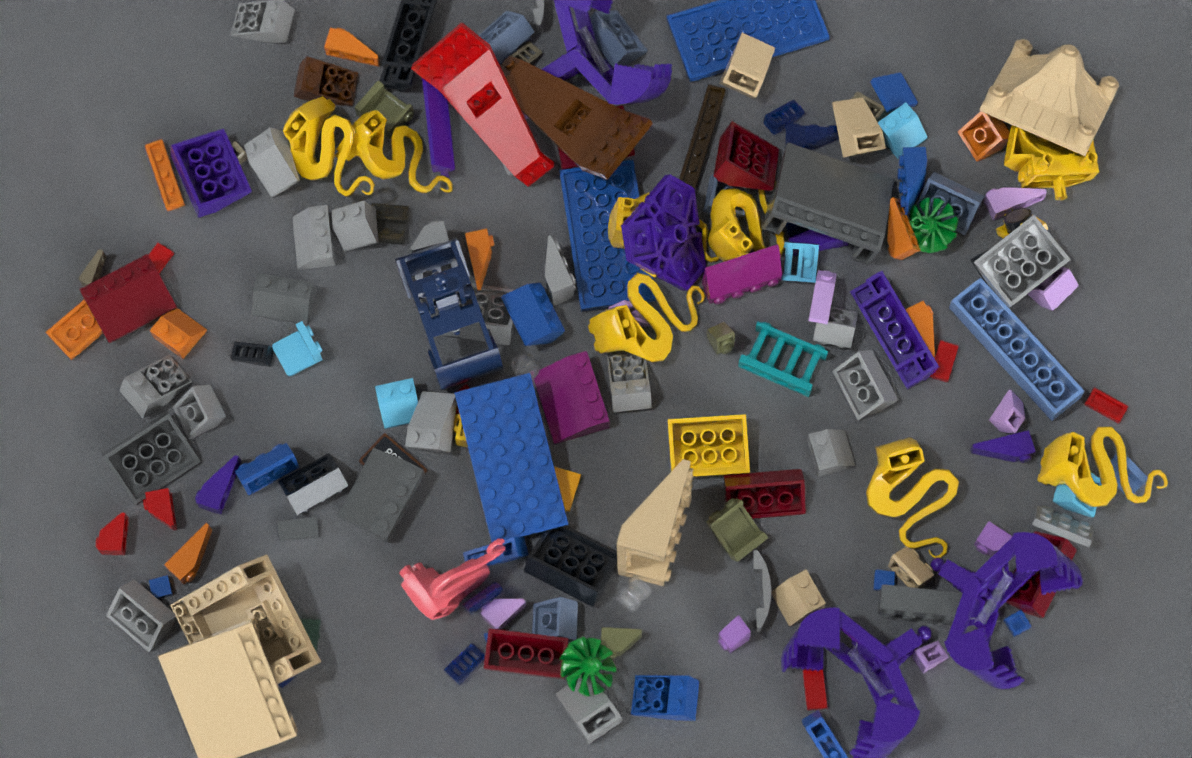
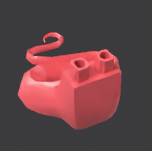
[399,539,506,620]

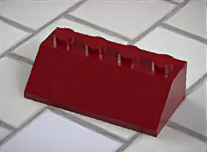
[724,469,806,519]
[1006,531,1077,618]
[483,628,569,680]

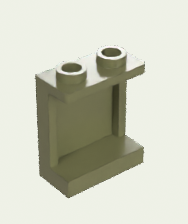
[355,81,414,139]
[706,498,768,562]

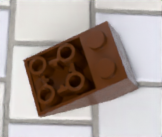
[293,56,358,107]

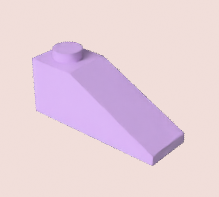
[983,187,1047,221]
[809,270,837,324]

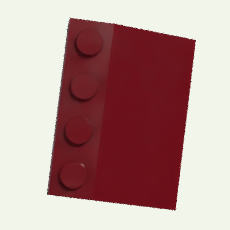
[713,121,779,191]
[79,254,177,344]

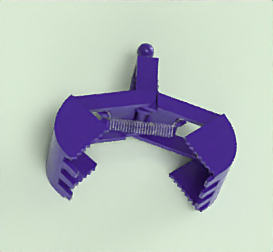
[542,0,672,104]
[930,532,1083,689]
[781,607,932,758]

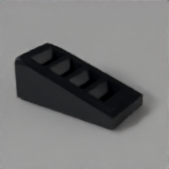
[230,341,274,367]

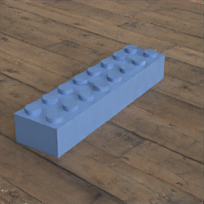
[949,278,1084,421]

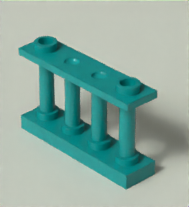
[738,321,828,397]

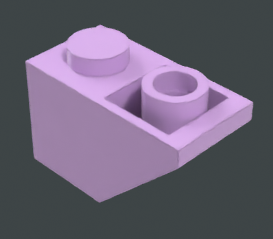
[989,390,1025,433]

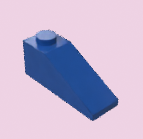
[463,537,529,567]
[801,710,848,758]

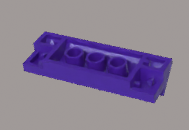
[422,78,455,178]
[850,271,940,389]

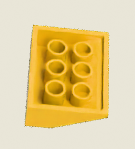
[667,414,750,477]

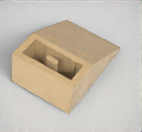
[719,33,775,99]
[832,97,886,158]

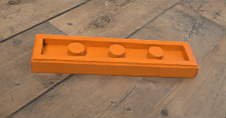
[145,139,185,212]

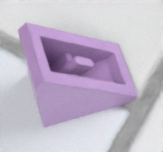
[912,641,949,673]

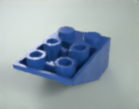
[897,147,927,215]
[631,675,700,721]

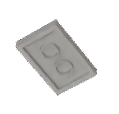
[1032,506,1094,547]

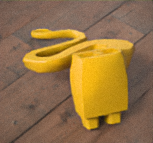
[283,96,375,197]
[335,110,453,193]
[708,183,785,262]
[608,192,719,277]
[588,273,705,362]
[1037,427,1168,507]
[866,437,959,558]

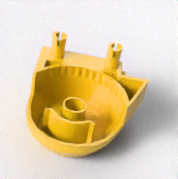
[1004,125,1099,200]

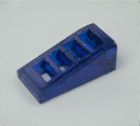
[763,99,805,135]
[444,643,485,686]

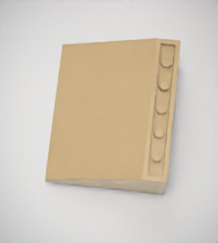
[617,459,693,586]
[170,554,321,685]
[158,618,298,758]

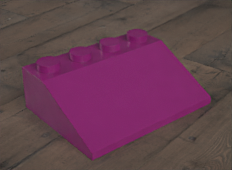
[702,244,782,305]
[532,351,610,444]

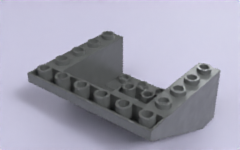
[761,143,894,265]

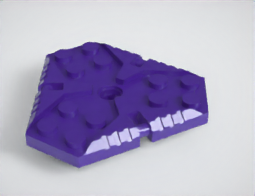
[621,174,706,291]

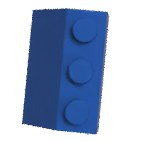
[501,283,565,346]
[235,443,300,496]

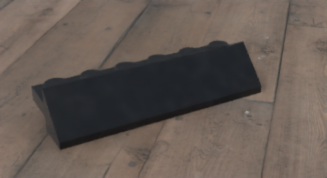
[380,0,437,93]

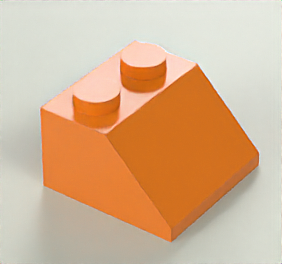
[958,111,1010,162]
[149,308,207,359]

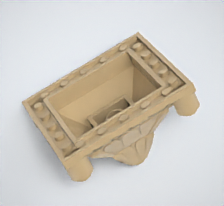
[979,39,1119,156]

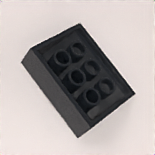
[523,526,618,607]

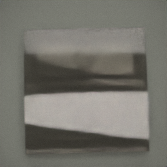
[371,203,409,244]

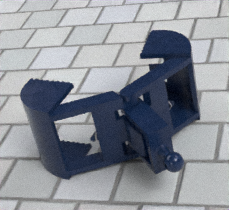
[395,238,503,391]

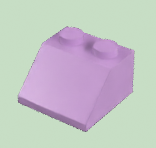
[1028,267,1079,311]

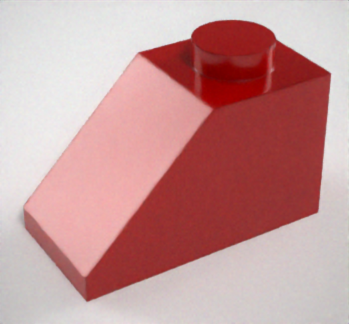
[143,488,177,531]
[96,512,129,556]

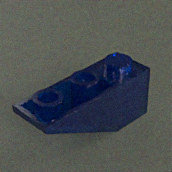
[785,123,839,150]

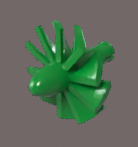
[909,198,959,253]
[560,637,616,697]

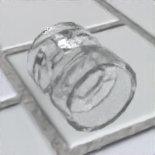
[615,575,653,613]

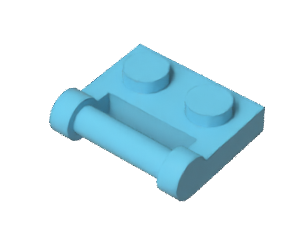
[781,242,819,283]

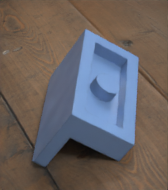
[1111,453,1147,495]

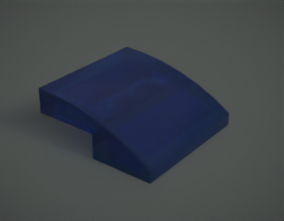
[462,581,503,615]

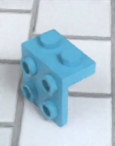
[272,321,322,376]

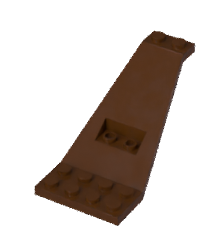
[500,56,653,180]

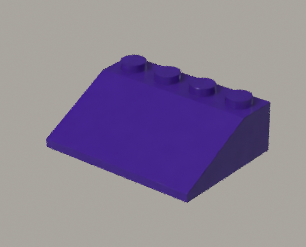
[171,129,252,218]

